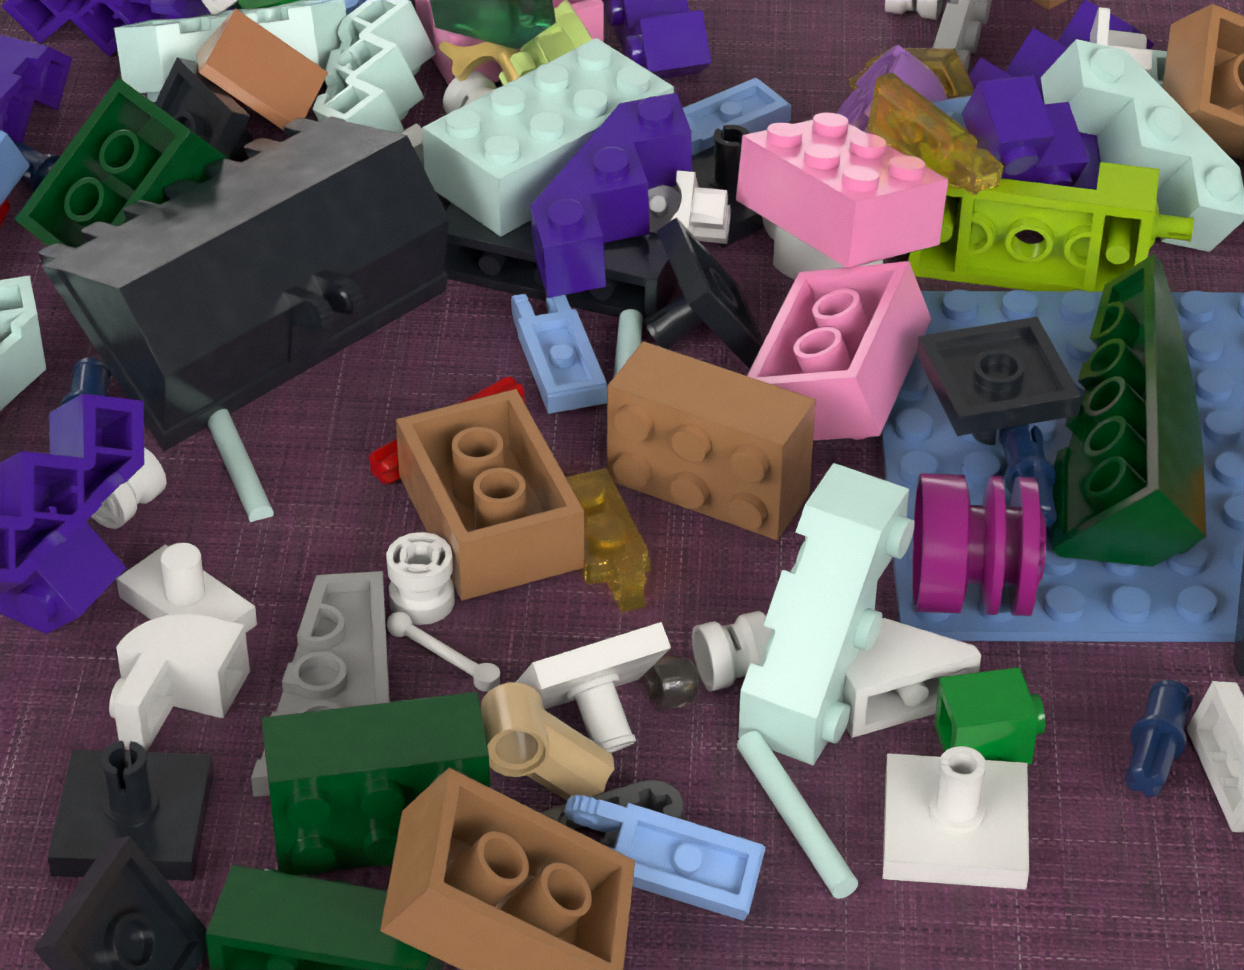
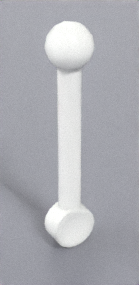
[386,611,500,692]

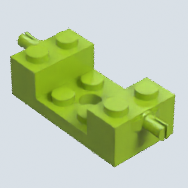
[908,141,1194,292]

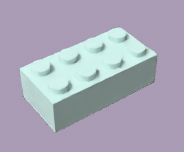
[422,38,674,237]

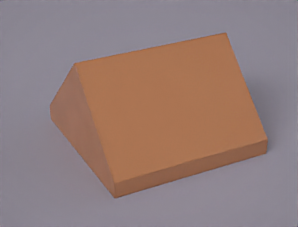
[196,8,328,130]

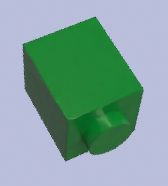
[934,667,1045,765]

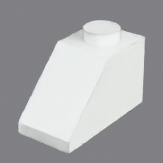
[843,618,981,738]

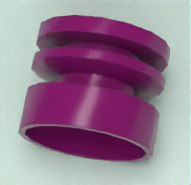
[912,473,1046,616]

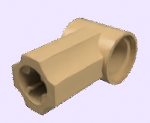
[481,682,614,801]

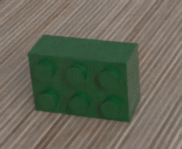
[15,77,229,249]
[261,692,490,875]

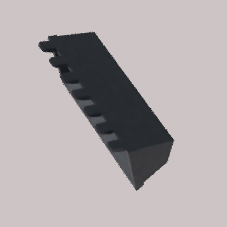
[38,116,449,451]

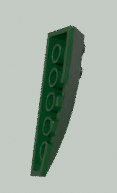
[1052,254,1207,567]

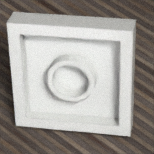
[515,622,671,753]
[882,746,1029,889]

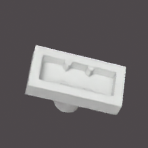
[116,543,257,632]
[1187,681,1244,833]

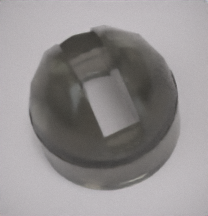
[644,655,700,712]

